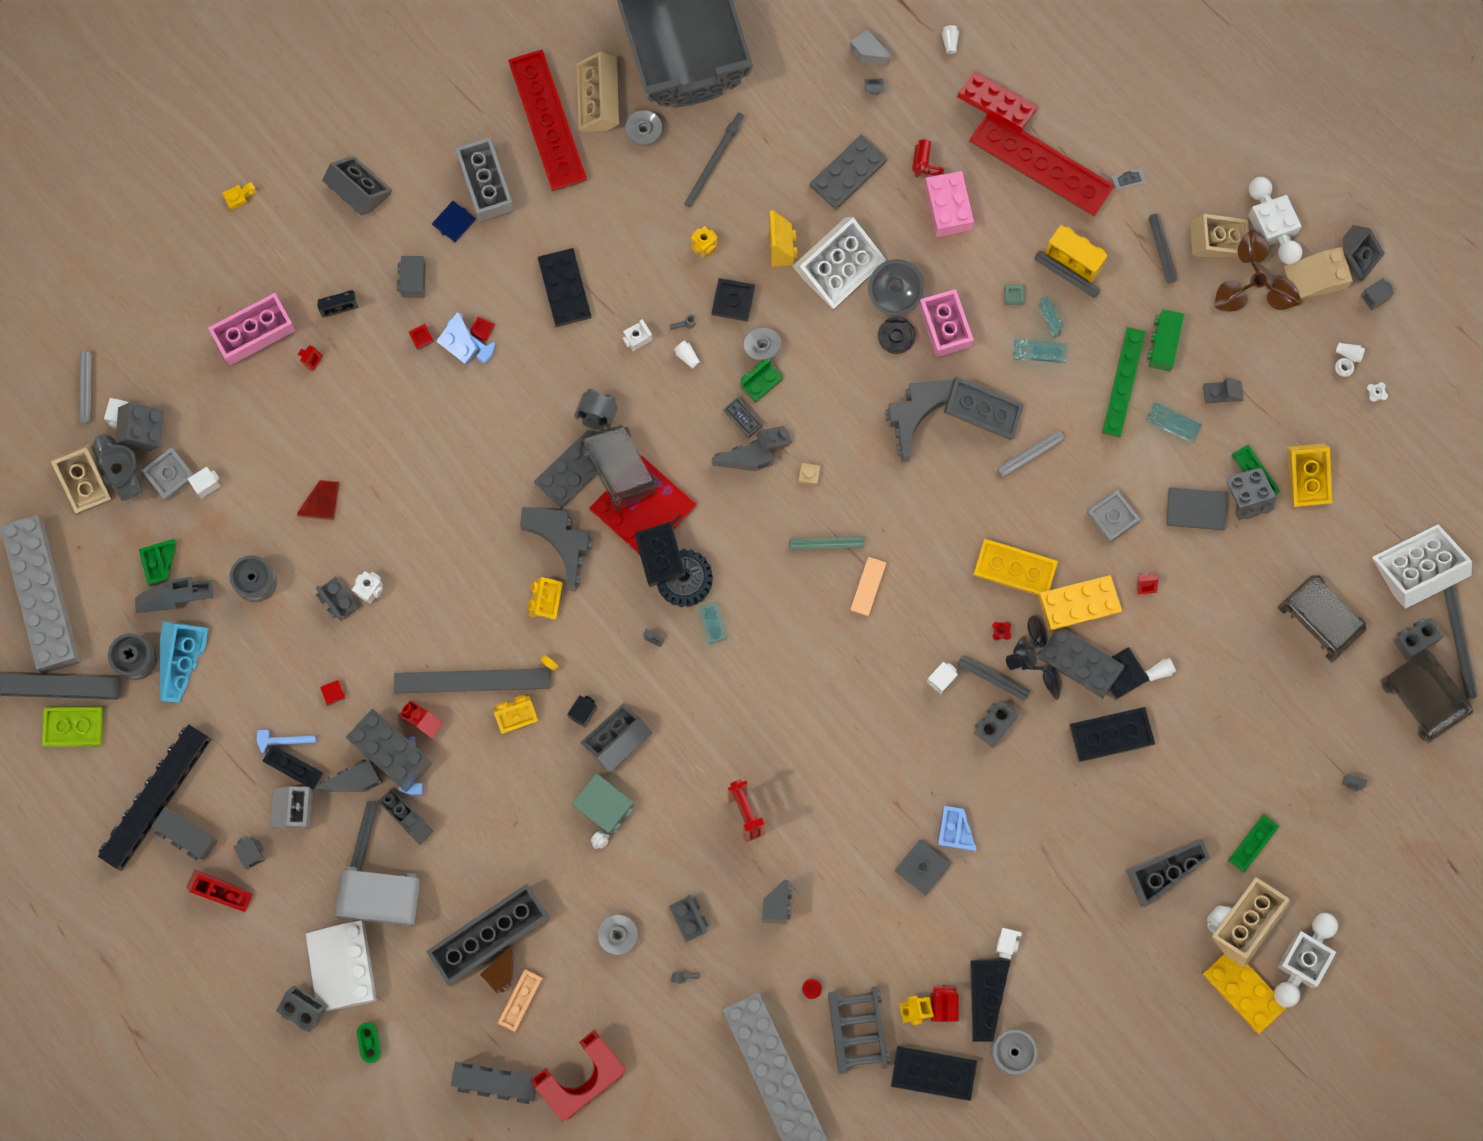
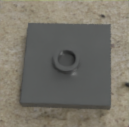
[895,840,950,896]

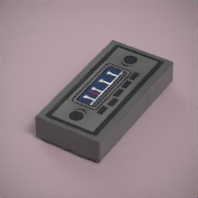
[724,397,763,438]

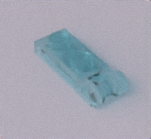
[1013,339,1067,363]
[1146,402,1202,443]

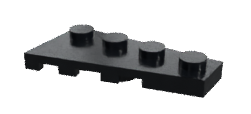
[970,960,1011,1042]

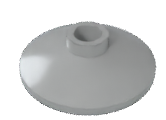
[625,110,662,145]
[744,328,781,360]
[598,915,638,955]

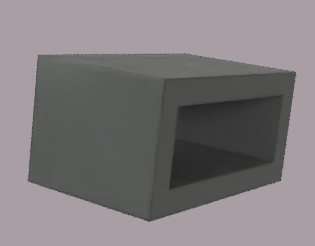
[397,256,426,298]

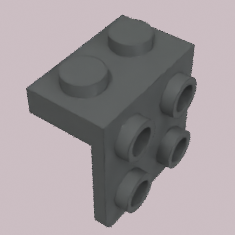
[1226,468,1276,520]

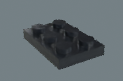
[634,521,686,587]

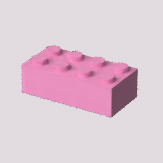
[208,293,296,366]

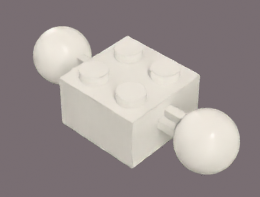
[1248,177,1302,265]
[1274,913,1338,1008]

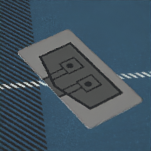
[1112,168,1147,190]

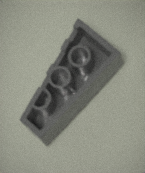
[1125,839,1210,907]
[451,1061,536,1104]

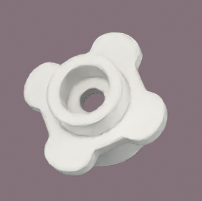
[1367,382,1388,402]

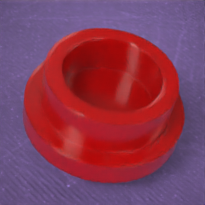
[802,979,822,999]

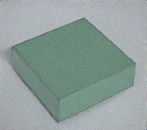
[1004,285,1024,305]

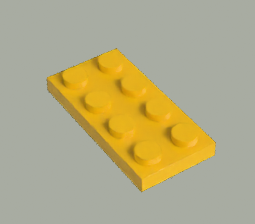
[973,538,1058,596]
[1038,575,1122,631]
[1202,954,1287,1034]

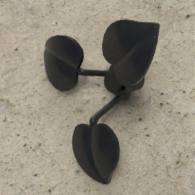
[1006,615,1061,700]

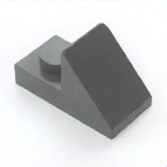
[1203,378,1243,403]

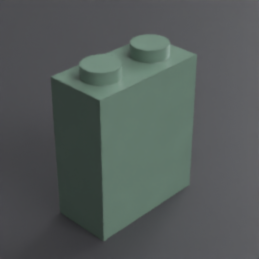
[572,773,634,835]

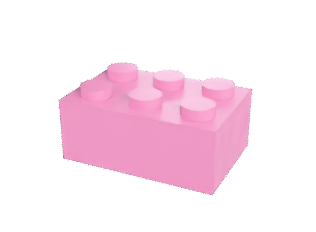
[924,171,974,237]
[919,289,974,358]

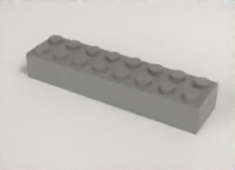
[0,515,81,674]
[722,993,828,1141]

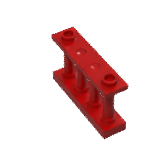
[728,779,765,842]

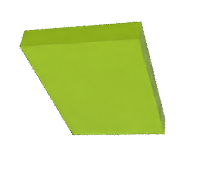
[42,707,104,747]

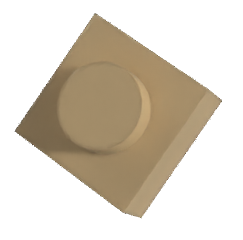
[798,463,820,486]

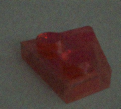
[297,480,340,520]

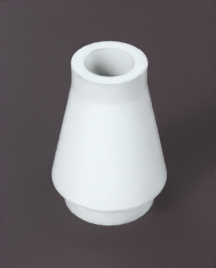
[941,25,959,54]
[674,340,700,369]
[1336,342,1365,363]
[1145,658,1176,682]

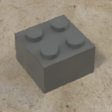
[115,402,163,451]

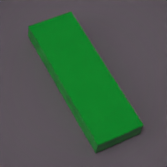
[1231,444,1280,495]
[1227,814,1279,873]

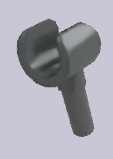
[669,315,696,329]
[671,972,700,984]

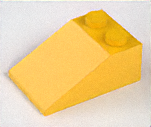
[769,210,797,266]
[1287,443,1332,507]

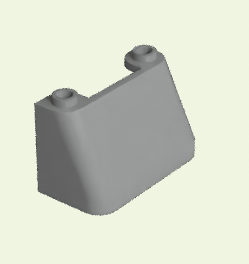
[334,867,420,927]

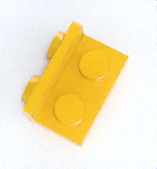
[527,577,563,620]
[493,695,538,734]

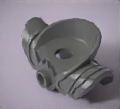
[93,434,143,501]

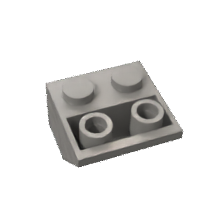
[270,786,313,830]

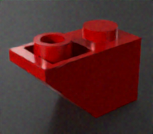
[398,700,443,739]

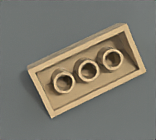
[576,51,619,132]
[1212,877,1290,968]

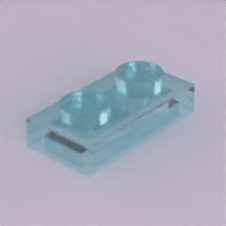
[1038,296,1063,338]
[698,602,727,645]

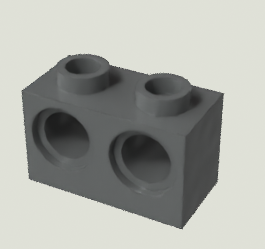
[1394,618,1443,660]
[974,701,1018,748]
[276,985,328,1032]

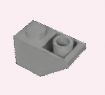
[850,29,890,65]

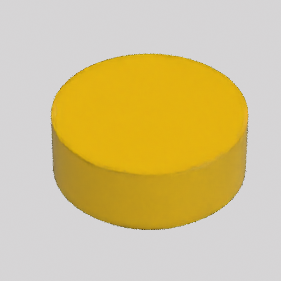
[540,654,559,672]

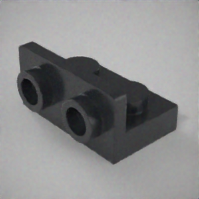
[317,290,359,318]

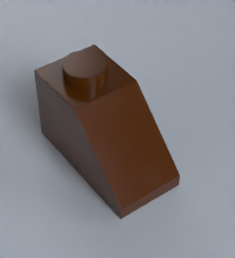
[480,947,514,994]

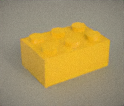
[1045,225,1108,283]

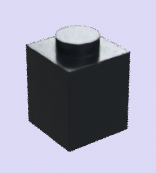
[567,695,597,728]

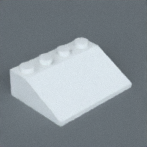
[792,217,886,309]
[1372,524,1472,609]
[306,921,377,1011]

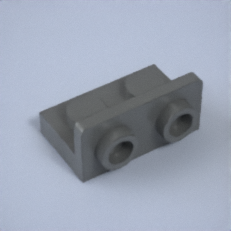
[316,577,359,621]
[669,895,709,942]

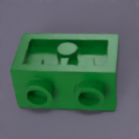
[740,358,783,403]

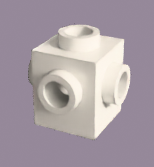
[352,571,383,604]

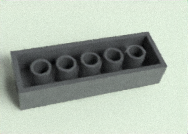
[426,884,550,987]

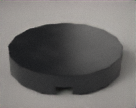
[878,317,915,354]

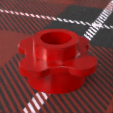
[992,621,1011,641]

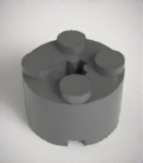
[575,389,618,431]

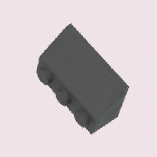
[322,156,392,215]
[581,703,652,773]

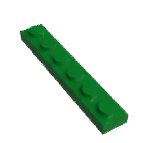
[1102,327,1146,438]

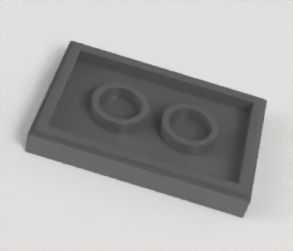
[1167,488,1226,531]

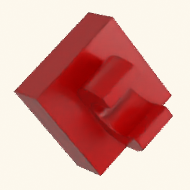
[297,345,323,372]
[1137,572,1158,595]

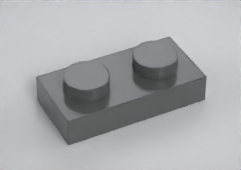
[756,426,793,450]

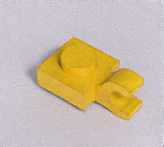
[222,182,257,210]

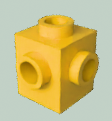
[691,226,718,259]
[899,995,934,1026]

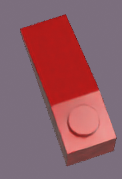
[187,869,253,912]

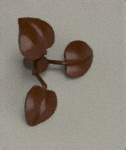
[1214,229,1301,312]

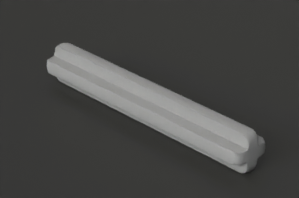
[79,351,91,424]
[998,431,1064,477]

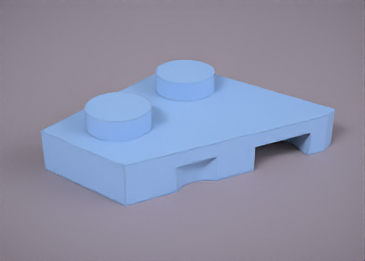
[437,312,478,364]
[938,806,976,852]

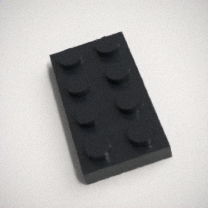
[538,248,592,327]
[1069,707,1155,763]
[891,1046,977,1101]

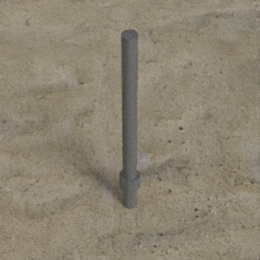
[684,112,744,207]

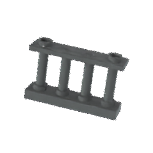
[828,986,890,1075]

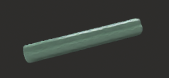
[789,537,865,550]

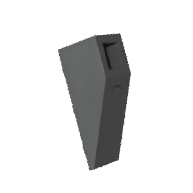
[712,439,773,471]
[316,759,382,792]
[378,788,434,845]

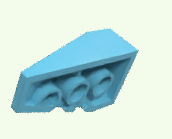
[160,621,209,702]

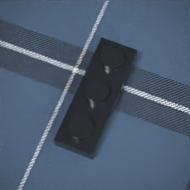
[262,744,324,790]

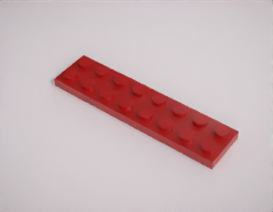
[508,49,587,191]
[969,114,1114,217]

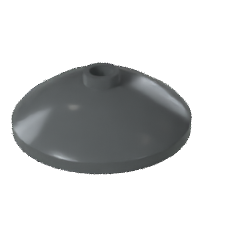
[868,259,924,315]

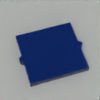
[432,201,476,243]

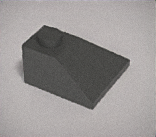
[1342,225,1385,281]

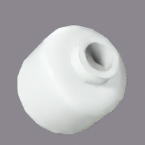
[1207,906,1232,934]

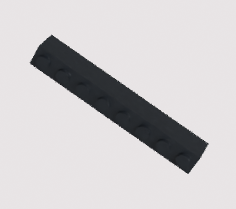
[97,724,212,871]

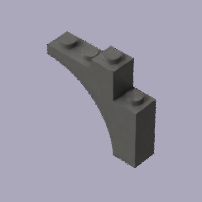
[885,379,954,462]
[520,507,593,591]

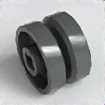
[230,555,277,602]
[108,633,157,681]

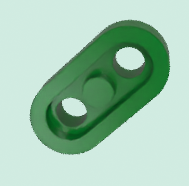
[357,1022,381,1063]

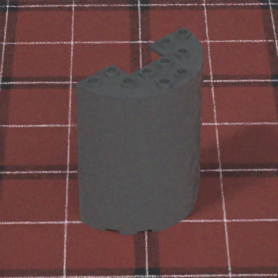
[617,0,753,107]

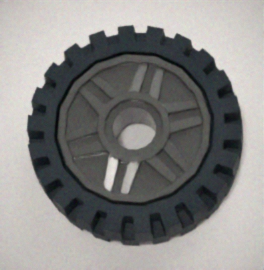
[657,549,713,607]

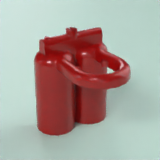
[912,139,944,177]
[931,985,959,1022]

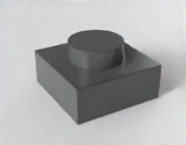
[864,78,884,94]
[1342,774,1367,792]

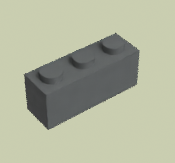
[151,807,218,861]

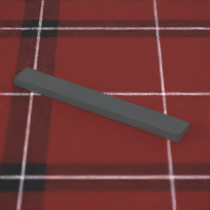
[394,669,550,694]

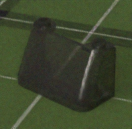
[580,425,658,512]
[1277,575,1367,663]
[1380,649,1474,744]

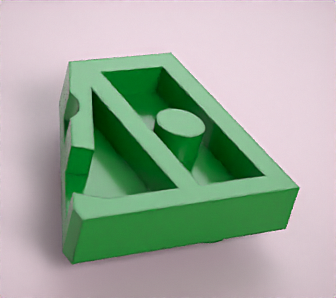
[139,539,177,586]

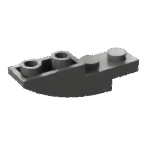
[135,576,214,613]

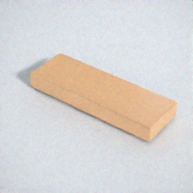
[850,557,887,617]
[497,969,543,1033]

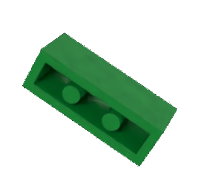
[1147,309,1184,372]

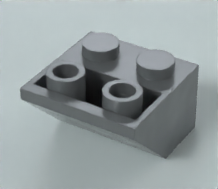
[762,880,792,924]

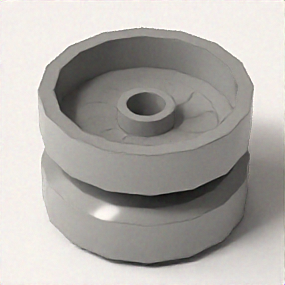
[990,1029,1038,1076]

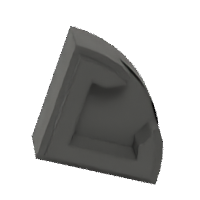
[643,629,664,647]

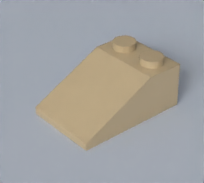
[1190,214,1249,258]
[1283,247,1353,300]
[51,444,111,514]

